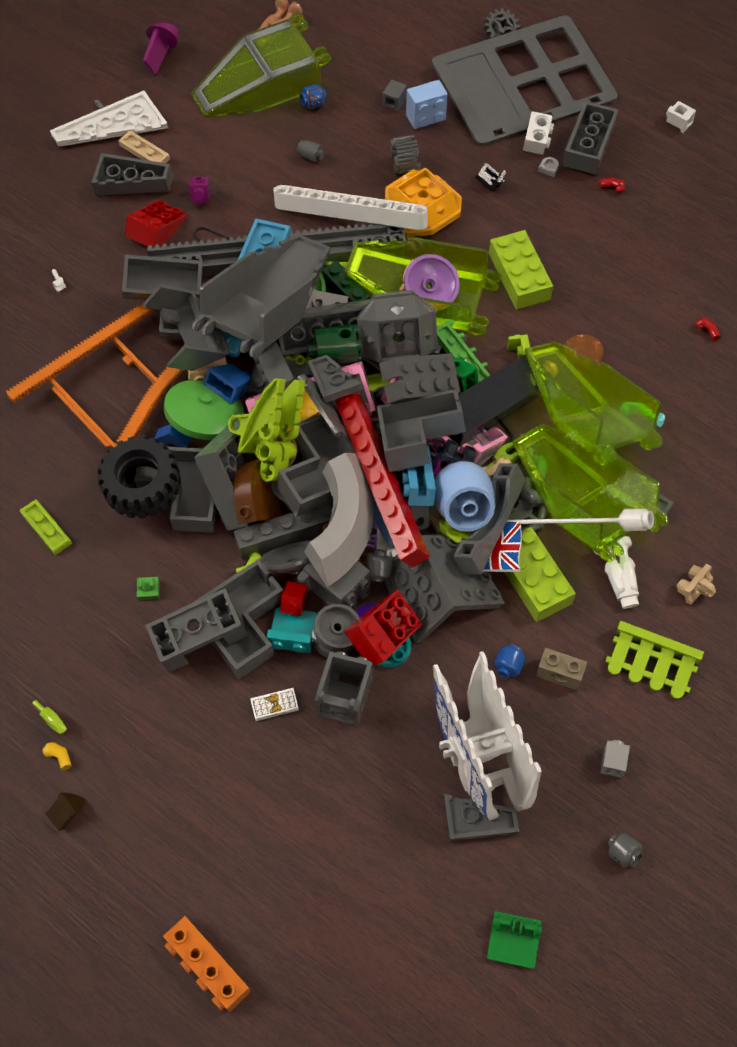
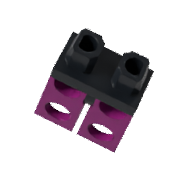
[432,439,477,479]

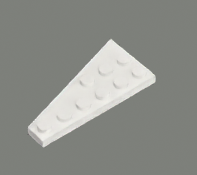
[50,91,168,147]

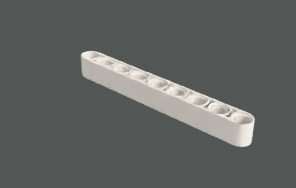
[273,185,428,230]

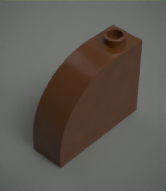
[233,459,282,525]

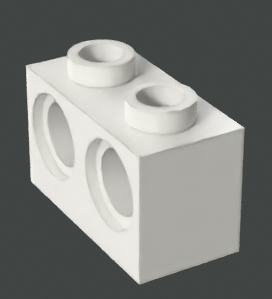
[523,111,554,155]

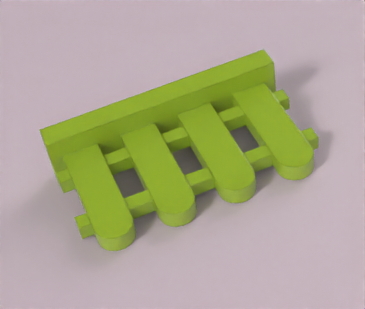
[605,621,704,699]

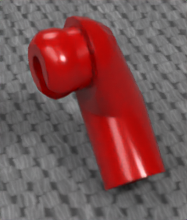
[695,317,721,341]

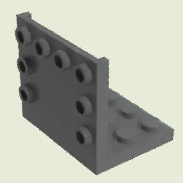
[383,535,505,643]

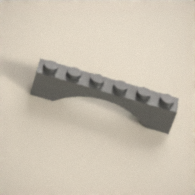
[453,463,526,575]

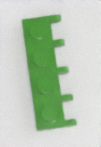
[437,319,490,382]

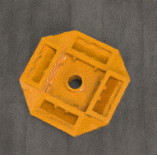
[385,168,462,238]

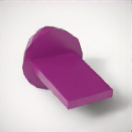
[143,22,179,75]

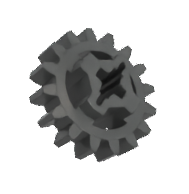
[483,8,520,39]

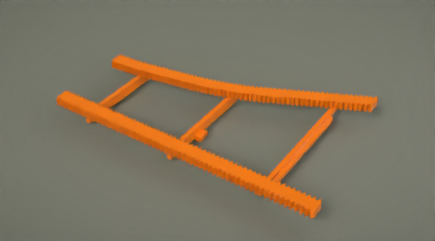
[6,302,185,448]

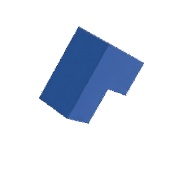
[155,424,191,448]

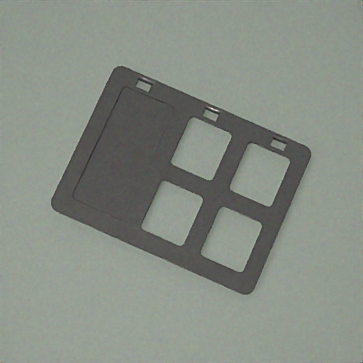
[432,15,618,146]

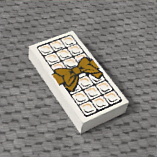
[251,688,299,721]

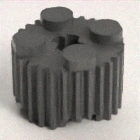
[390,135,421,175]

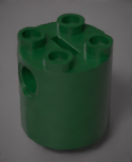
[308,324,362,366]

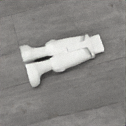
[593,536,639,609]

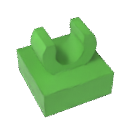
[137,577,159,600]

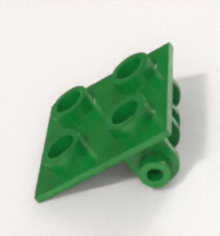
[487,911,542,969]

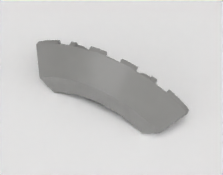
[304,453,374,587]

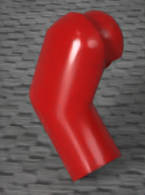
[599,178,626,193]

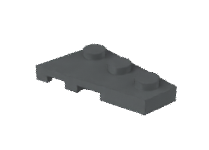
[444,794,519,841]

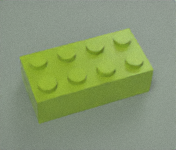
[489,230,553,310]
[504,527,576,623]

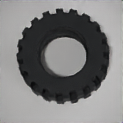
[97,436,181,519]

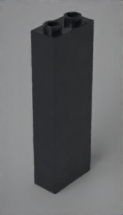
[451,353,553,446]

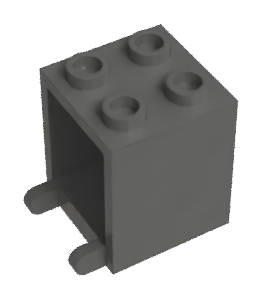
[297,561,371,610]
[315,651,373,727]

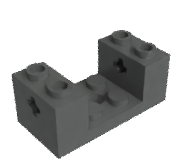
[146,588,248,673]

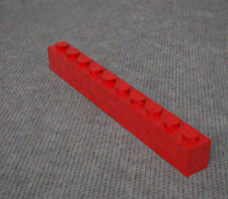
[334,392,430,568]

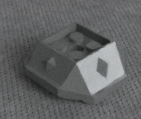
[357,290,438,371]

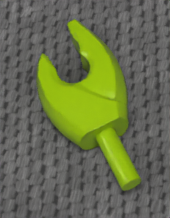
[486,441,519,468]
[32,700,67,734]

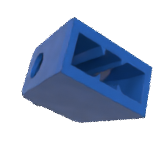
[203,364,251,404]

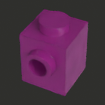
[189,176,210,205]

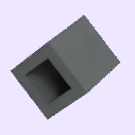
[382,80,407,111]

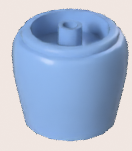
[434,461,495,532]

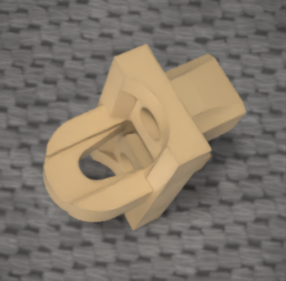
[677,564,716,605]

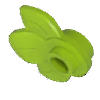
[438,518,474,544]

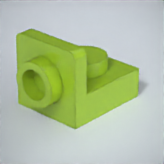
[507,334,532,358]

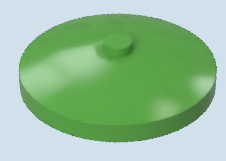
[164,379,244,440]

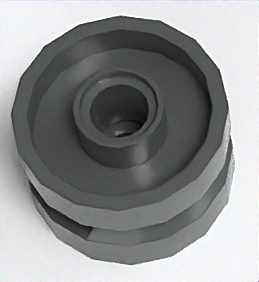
[310,604,359,658]

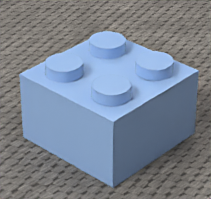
[406,80,447,129]

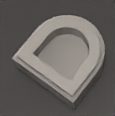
[538,157,559,177]

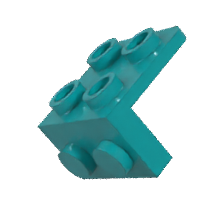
[267,607,317,653]

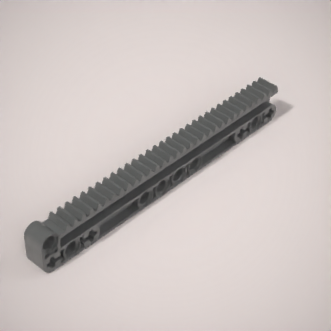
[147,223,406,278]

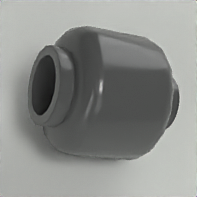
[364,549,393,582]
[608,832,644,868]

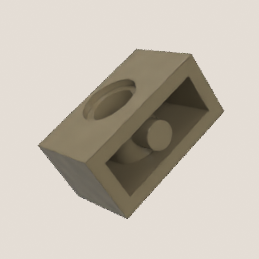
[536,648,587,691]

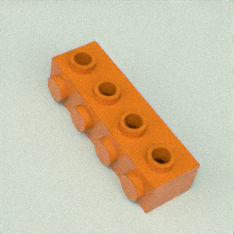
[163,916,251,1012]

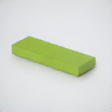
[19,499,72,555]

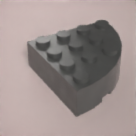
[194,421,258,531]

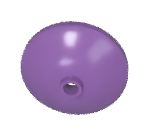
[404,254,460,310]

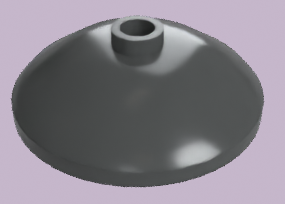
[260,540,312,575]

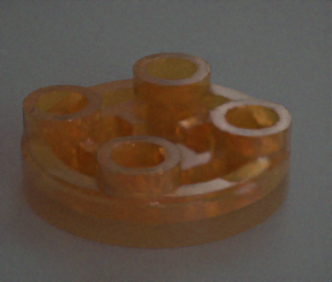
[564,334,603,370]

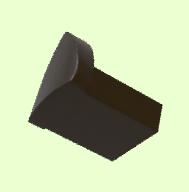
[45,792,85,831]

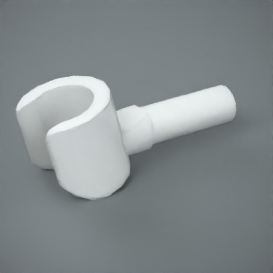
[52,269,66,292]

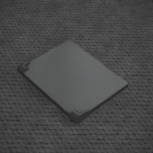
[297,374,351,441]

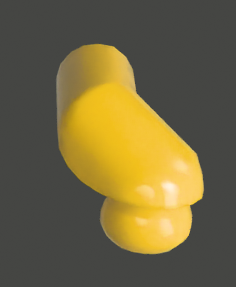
[42,742,72,770]

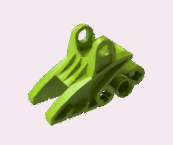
[228,378,305,482]

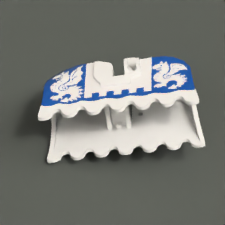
[433,651,542,821]

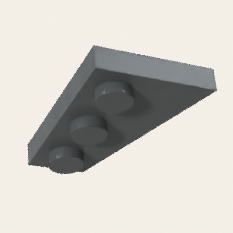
[308,355,363,403]

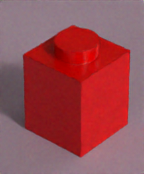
[280,581,308,617]

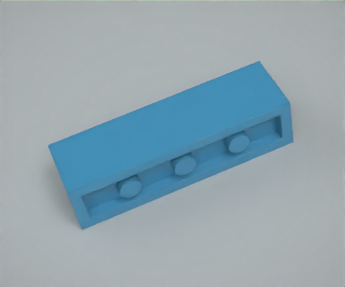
[400,441,436,506]

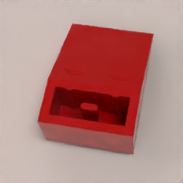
[124,200,188,248]
[344,589,422,665]

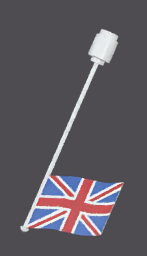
[483,509,654,572]

